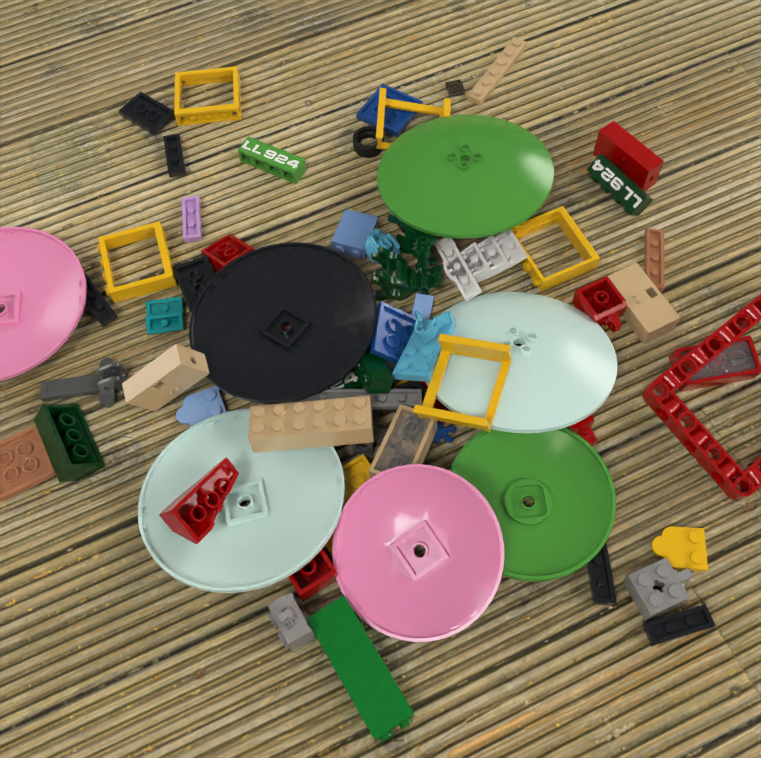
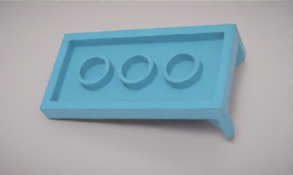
[392,310,456,382]

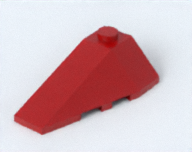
[159,457,239,544]

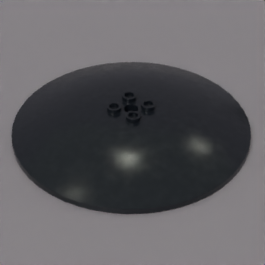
[189,242,377,404]

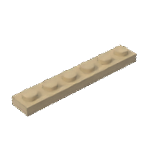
[467,37,527,106]

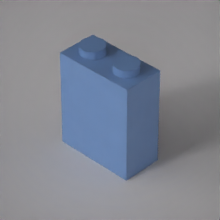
[331,209,379,260]

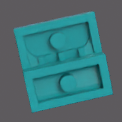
[145,296,185,335]

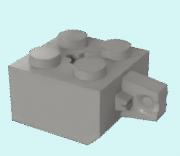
[623,558,693,621]
[267,593,316,653]

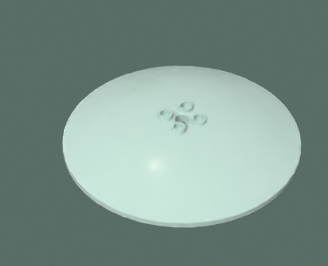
[425,292,617,433]
[138,408,345,593]

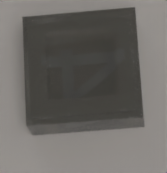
[445,79,465,98]

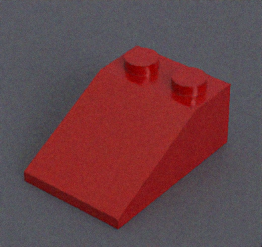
[201,233,254,272]

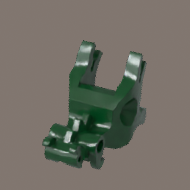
[388,214,437,270]
[371,246,443,301]

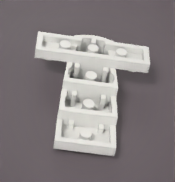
[435,229,528,301]

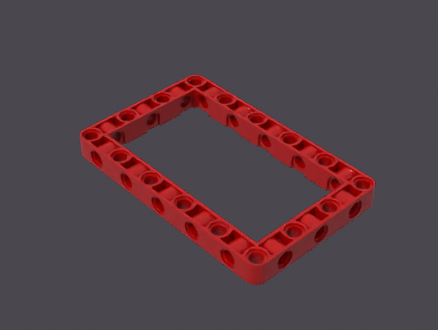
[642,294,761,500]

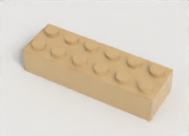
[248,395,374,453]

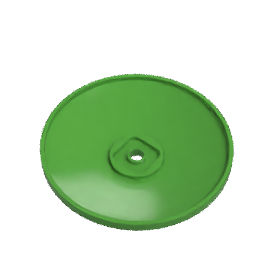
[450,428,616,582]

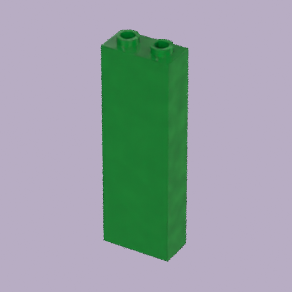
[306,595,414,743]

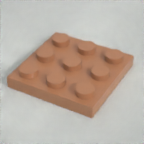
[0,425,56,503]

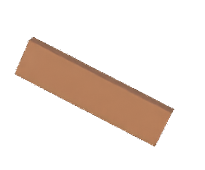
[644,228,664,292]

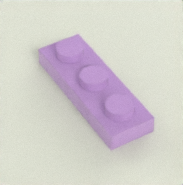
[182,196,202,243]

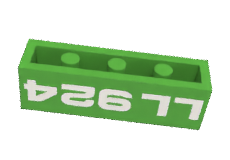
[238,137,306,184]

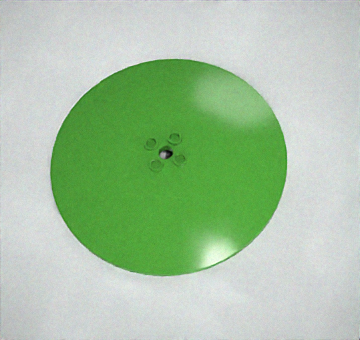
[377,114,554,239]

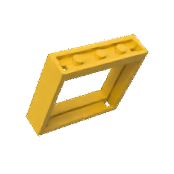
[174,66,242,126]
[511,206,600,292]
[97,221,177,303]

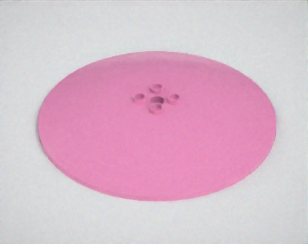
[0,227,87,381]

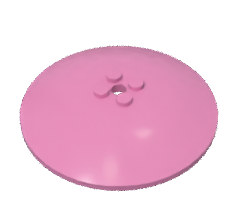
[332,464,505,642]

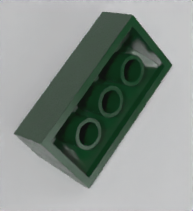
[33,404,105,482]

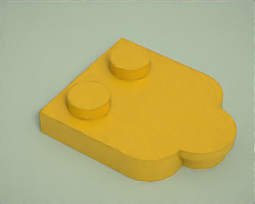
[651,526,708,572]

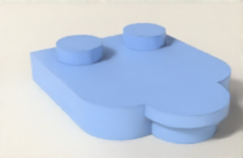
[176,386,226,427]

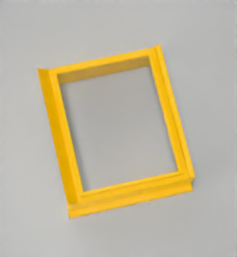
[376,87,451,150]
[413,334,512,433]

